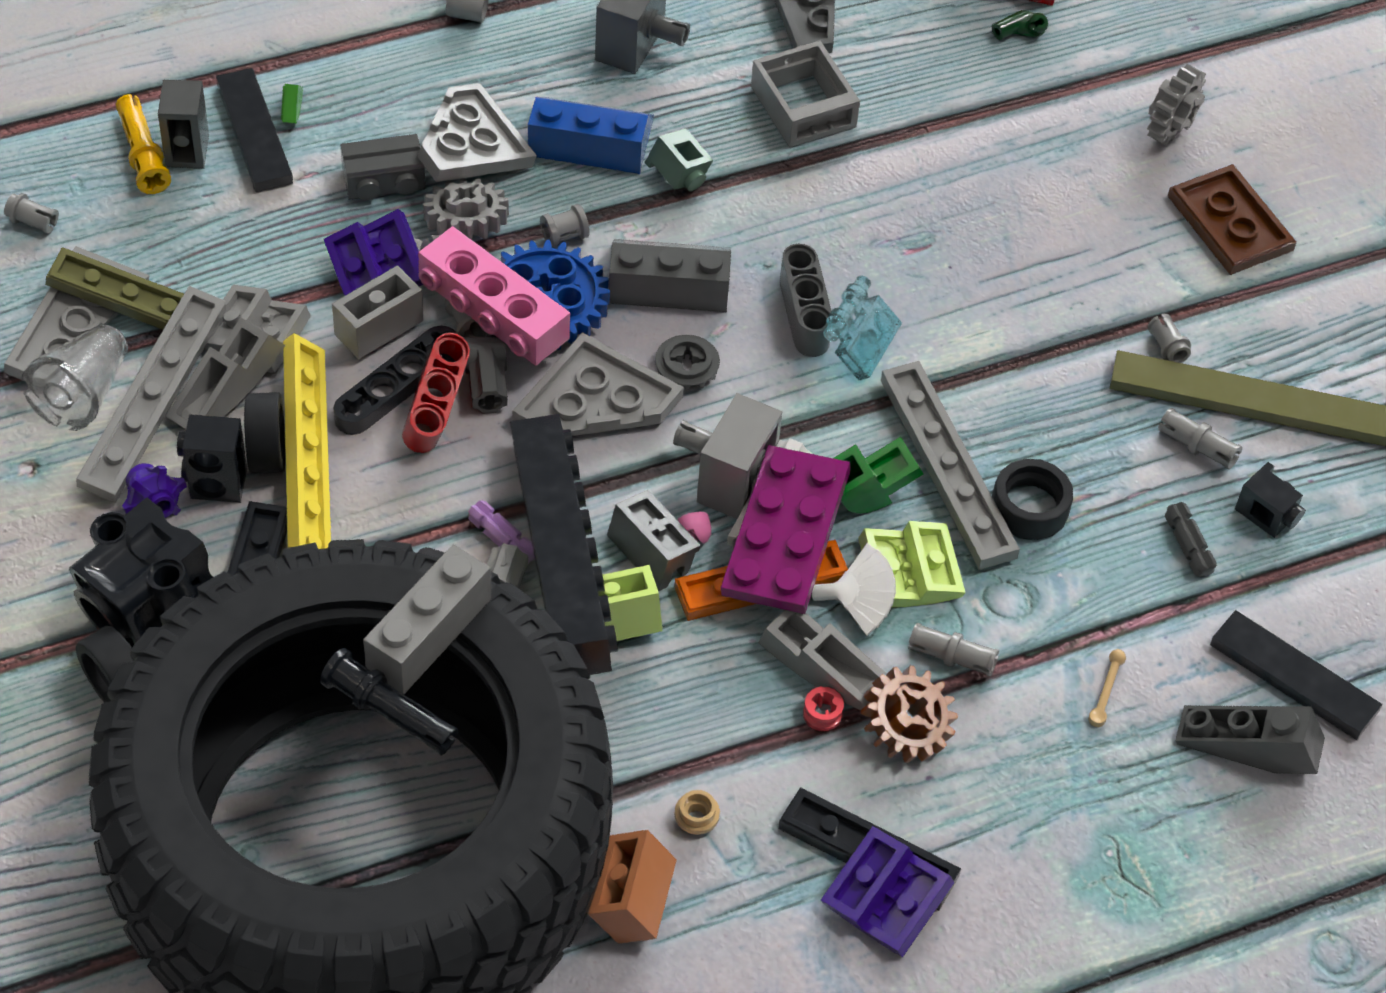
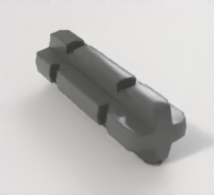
[1165,502,1217,577]

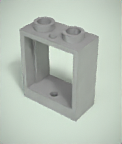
[751,41,860,148]

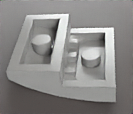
[203,285,311,374]

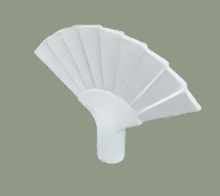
[812,543,896,636]

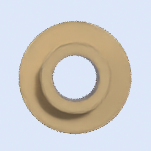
[674,790,720,835]

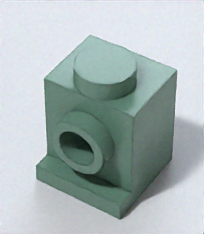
[644,128,713,191]

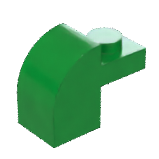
[834,436,924,514]

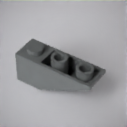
[1175,705,1325,774]

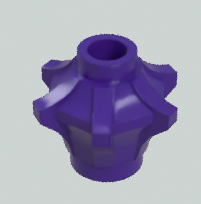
[122,463,187,518]

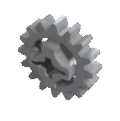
[1147,64,1206,145]
[423,178,509,240]

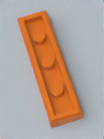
[674,540,848,621]

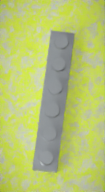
[76,286,226,503]
[880,361,1020,570]

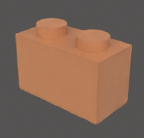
[588,830,677,944]

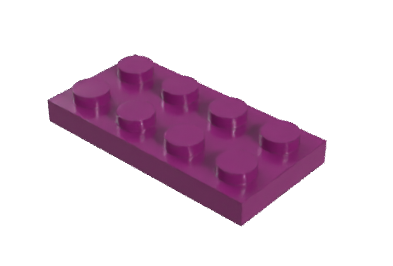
[721,445,850,614]

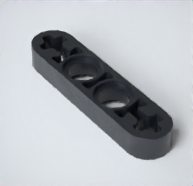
[333,325,458,435]

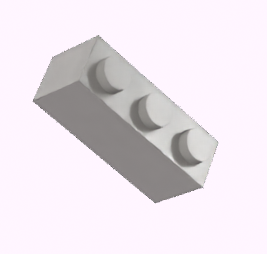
[363,544,491,695]

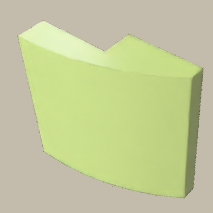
[858,521,966,608]

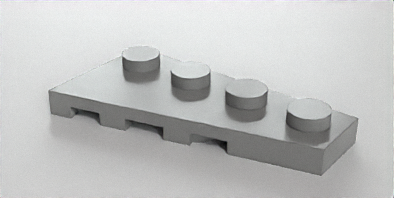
[4,246,150,388]

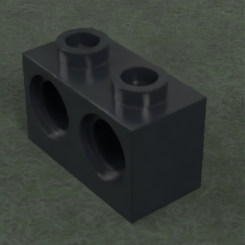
[177,414,247,503]

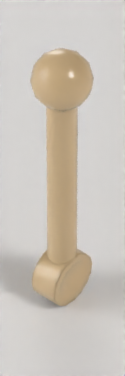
[1088,649,1126,727]

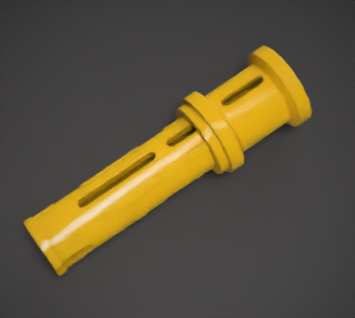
[115,94,171,194]

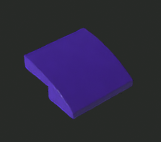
[323,209,424,296]
[821,826,954,958]

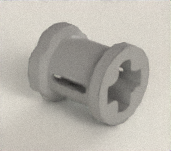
[540,204,590,248]

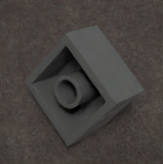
[595,0,690,74]

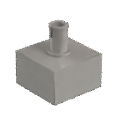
[673,393,782,519]

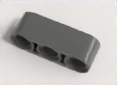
[780,243,833,357]

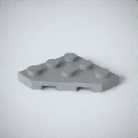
[417,83,537,182]
[512,332,684,436]

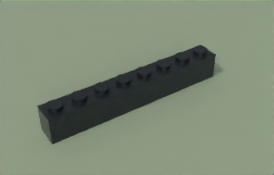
[510,414,618,675]

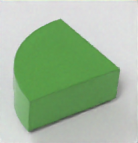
[281,84,303,123]

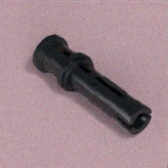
[320,648,459,755]

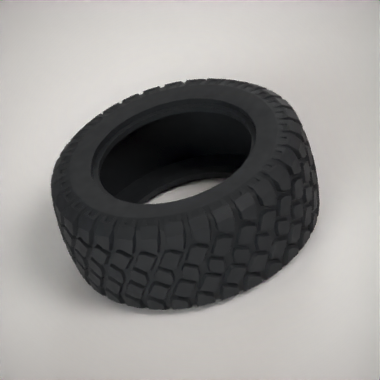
[89,539,613,993]

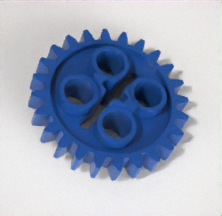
[501,240,610,350]

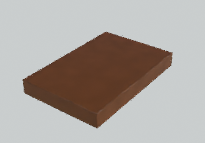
[1168,164,1297,275]

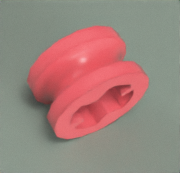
[803,687,844,731]

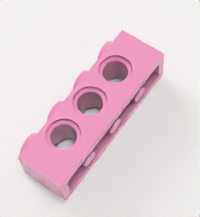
[418,226,570,366]

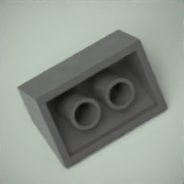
[609,239,731,312]

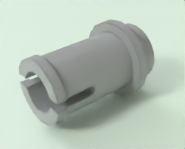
[4,193,59,234]
[1148,314,1191,363]

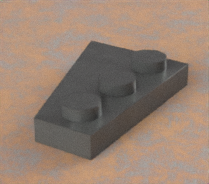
[774,0,835,53]

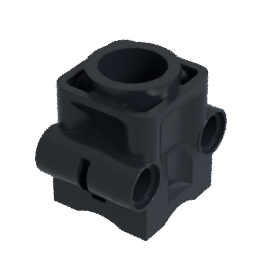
[69,497,214,648]

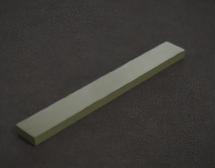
[1109,350,1386,446]

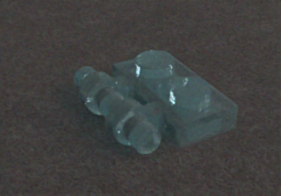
[823,275,902,381]

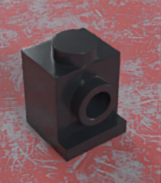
[1235,462,1306,538]

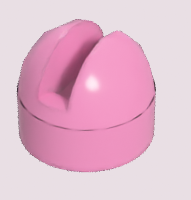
[677,512,711,544]

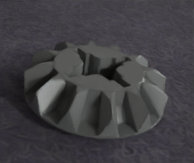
[655,335,720,391]

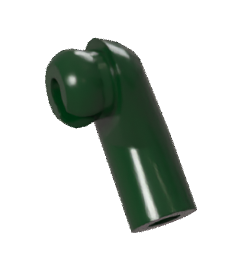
[992,10,1049,40]

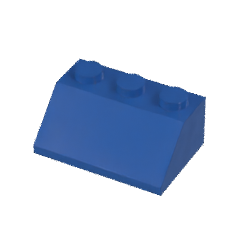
[528,97,654,174]

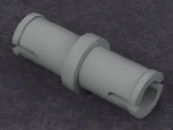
[1158,408,1242,469]
[908,623,999,677]

